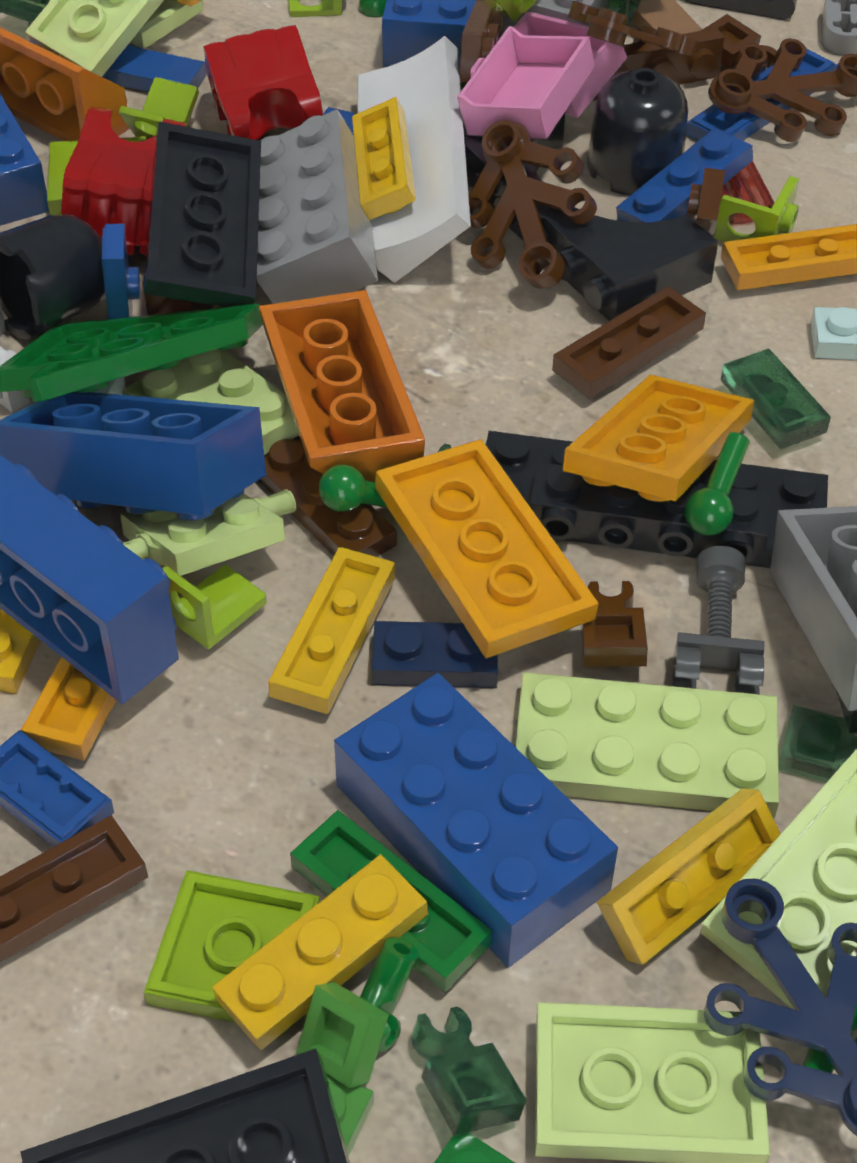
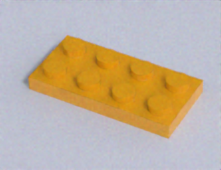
[563,374,754,502]
[375,439,599,659]

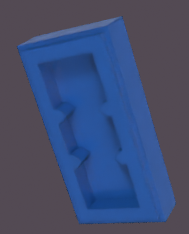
[102,224,140,319]
[0,730,115,847]

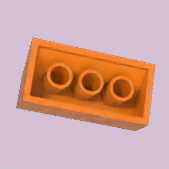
[0,27,130,141]
[259,290,425,482]

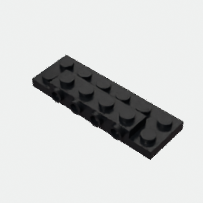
[486,431,828,568]

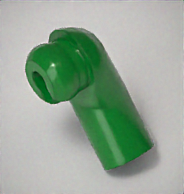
[360,937,419,1052]

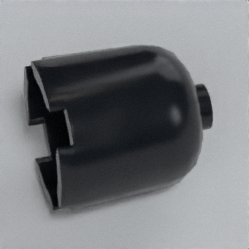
[587,68,688,196]
[0,214,106,340]

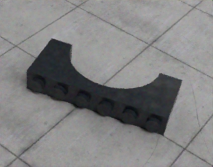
[463,112,718,321]

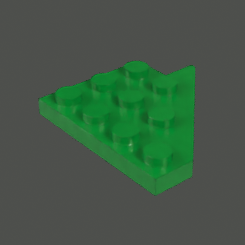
[0,303,263,402]

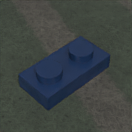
[372,621,498,688]

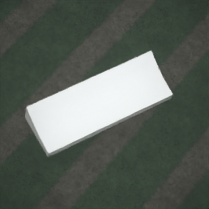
[357,36,471,283]

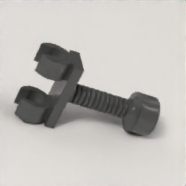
[672,546,765,695]

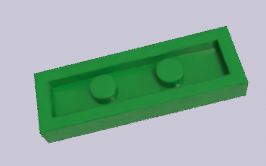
[290,810,492,992]

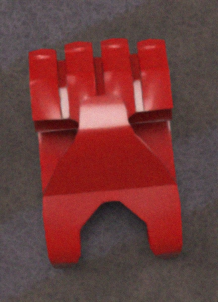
[203,25,324,140]
[61,107,186,255]

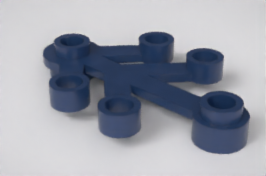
[704,878,857,1136]

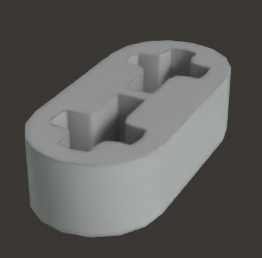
[822,0,857,56]

